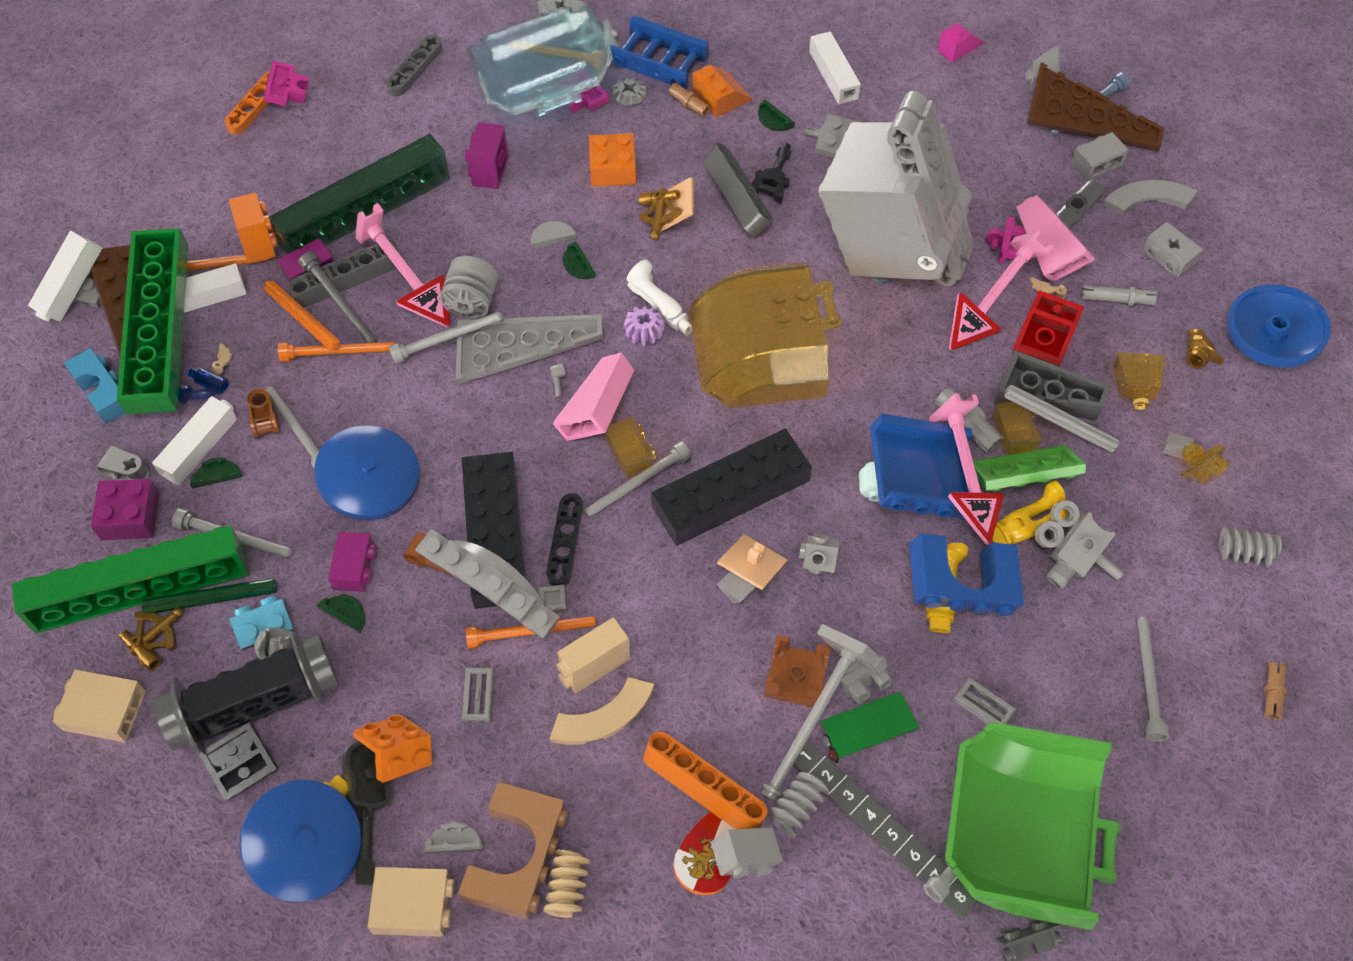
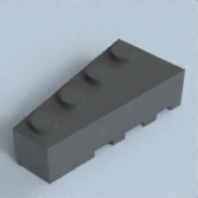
[994,351,1111,420]

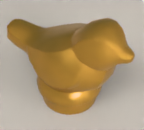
[1186,328,1225,369]

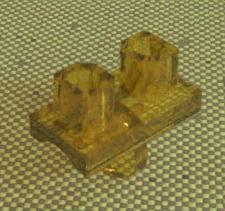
[1181,443,1230,484]

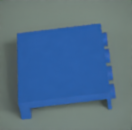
[870,413,973,521]

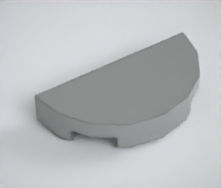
[531,221,576,249]
[424,822,483,854]

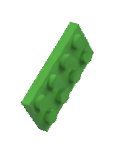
[973,445,1086,491]

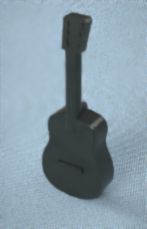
[341,741,391,885]

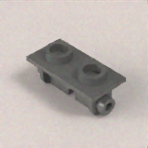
[995,919,1062,961]

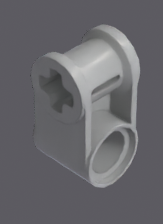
[96,446,151,480]

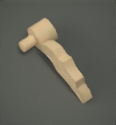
[1030,277,1067,299]
[212,343,232,377]

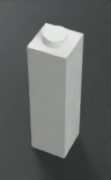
[809,31,861,105]
[28,231,102,322]
[184,263,247,312]
[152,396,237,486]

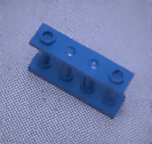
[609,15,709,89]

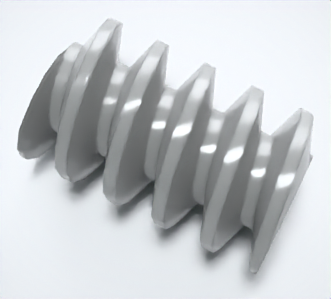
[1219,527,1282,567]
[769,772,830,839]

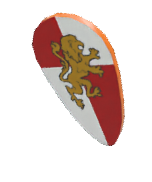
[673,812,736,896]

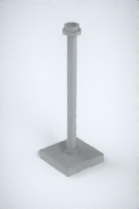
[761,624,887,802]

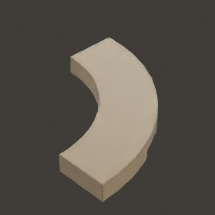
[550,677,654,745]

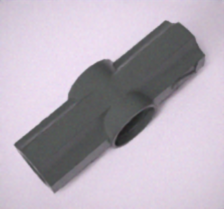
[1056,180,1104,229]

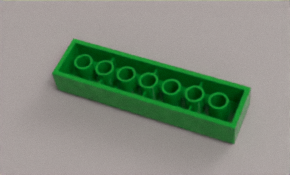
[117,228,188,414]
[12,526,250,634]

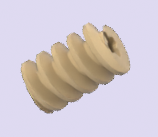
[544,850,590,918]

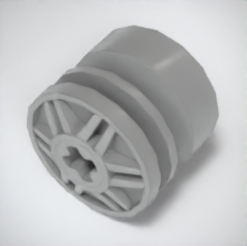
[439,256,499,319]

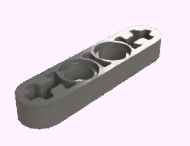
[386,35,442,96]

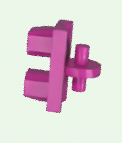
[985,217,1025,264]

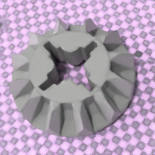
[612,77,646,106]

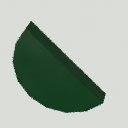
[758,99,795,131]
[562,241,596,279]
[190,457,243,489]
[316,594,366,634]

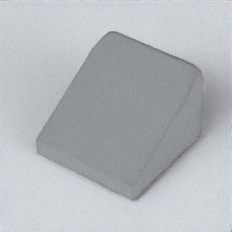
[1162,431,1194,460]
[717,571,756,604]

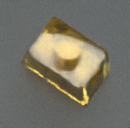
[1112,352,1165,410]

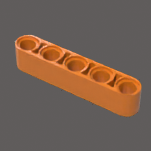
[643,732,767,829]

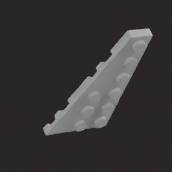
[456,314,603,385]

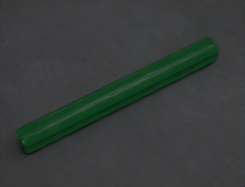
[141,578,277,613]

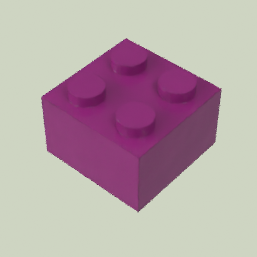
[465,122,509,189]
[91,478,160,541]

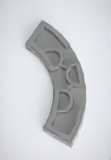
[1103,180,1198,216]

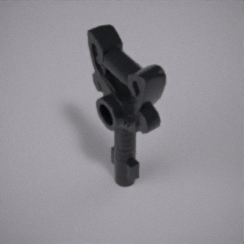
[751,143,792,204]

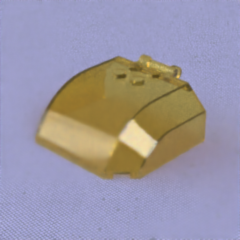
[688,262,842,409]

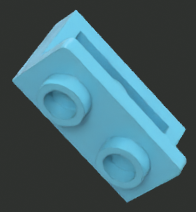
[229,595,294,649]

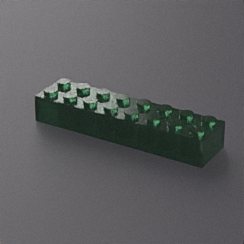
[268,133,450,255]

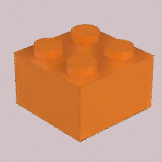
[589,133,636,187]
[228,193,278,264]

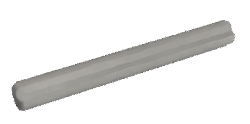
[1004,385,1119,452]

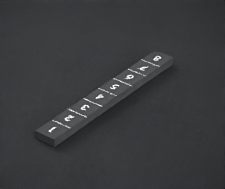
[793,740,978,920]

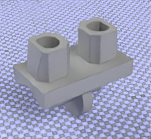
[841,655,892,704]

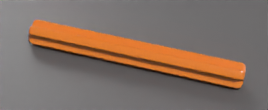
[263,281,340,351]

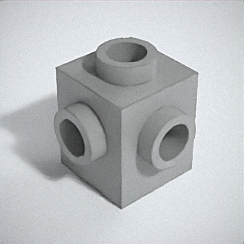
[799,534,839,574]

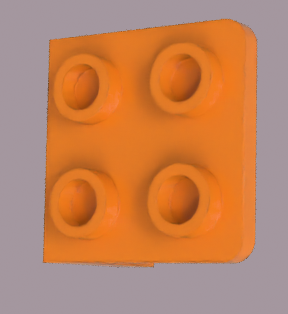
[354,714,432,783]

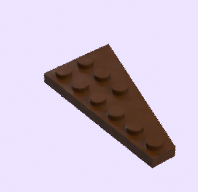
[90,245,130,357]

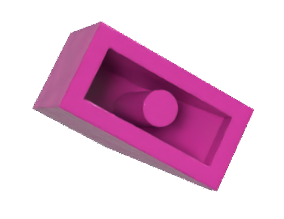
[938,23,983,62]

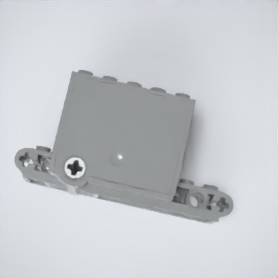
[819,91,974,287]

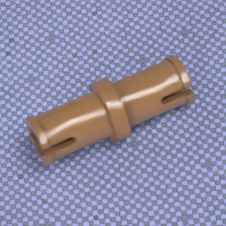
[669,83,711,118]
[1264,662,1288,720]

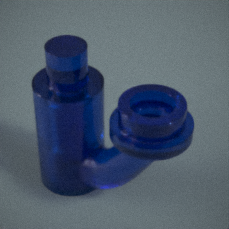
[178,368,229,403]

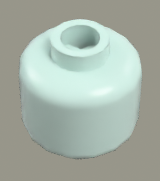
[859,462,879,502]

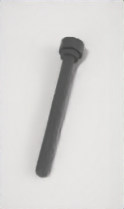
[298,251,377,343]

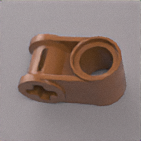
[247,388,280,439]

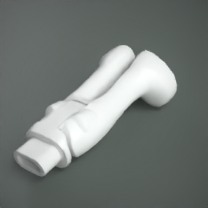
[626,259,692,336]

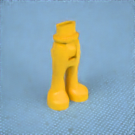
[990,481,1080,544]
[926,543,968,634]

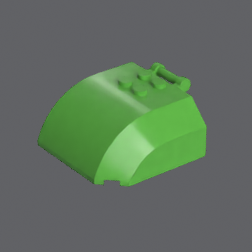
[945,722,1120,930]

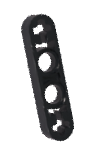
[546,493,583,586]

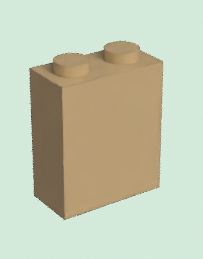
[556,617,630,694]
[53,670,146,742]
[367,867,455,937]

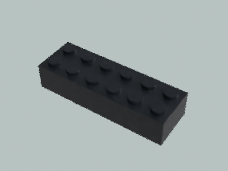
[651,428,812,546]
[462,451,526,609]

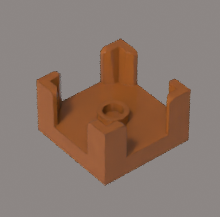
[764,635,831,708]

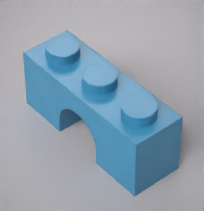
[64,348,125,424]

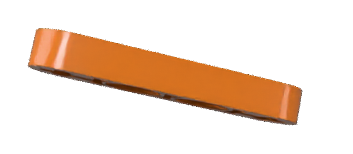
[225,71,270,134]

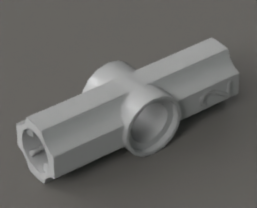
[935,388,1004,453]

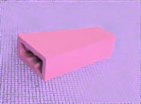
[1016,195,1095,282]
[553,352,634,441]

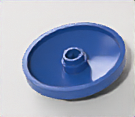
[1227,284,1331,368]
[315,426,419,520]
[239,780,361,902]

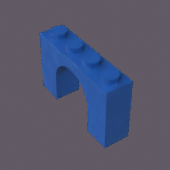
[909,533,1024,616]

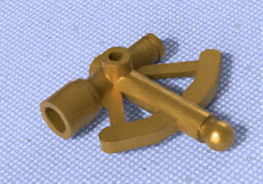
[639,188,682,240]
[119,607,184,671]

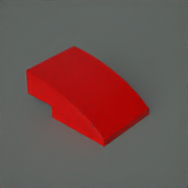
[1013,290,1084,367]

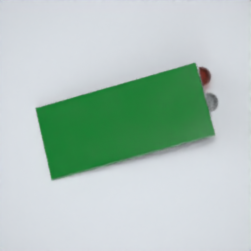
[820,692,920,763]

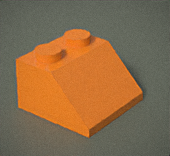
[692,64,752,118]

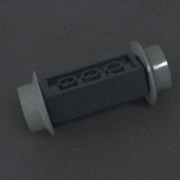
[153,631,339,753]

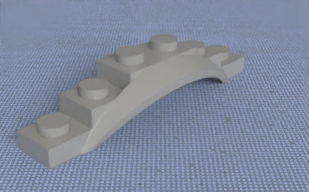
[415,529,561,640]

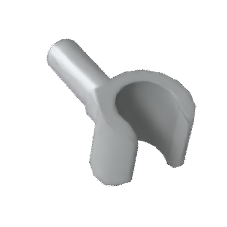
[550,363,566,398]

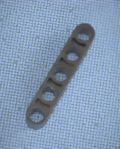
[703,143,773,237]
[288,240,399,307]

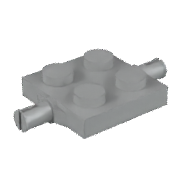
[805,114,859,157]

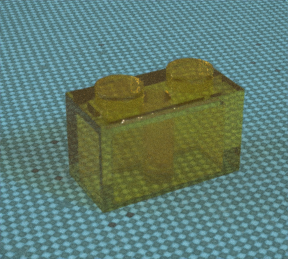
[992,401,1042,455]
[605,417,656,479]

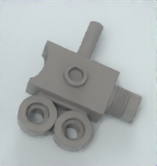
[1035,500,1124,590]

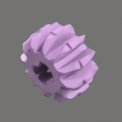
[624,305,665,347]

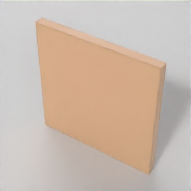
[661,177,694,232]
[717,534,788,590]

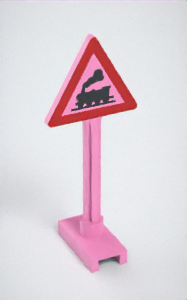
[356,203,450,327]
[949,231,1054,350]
[929,394,1004,545]

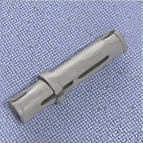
[1081,285,1157,306]

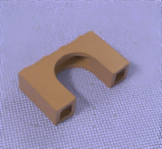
[458,782,569,921]

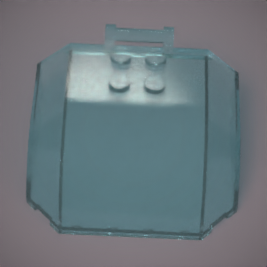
[467,6,613,116]

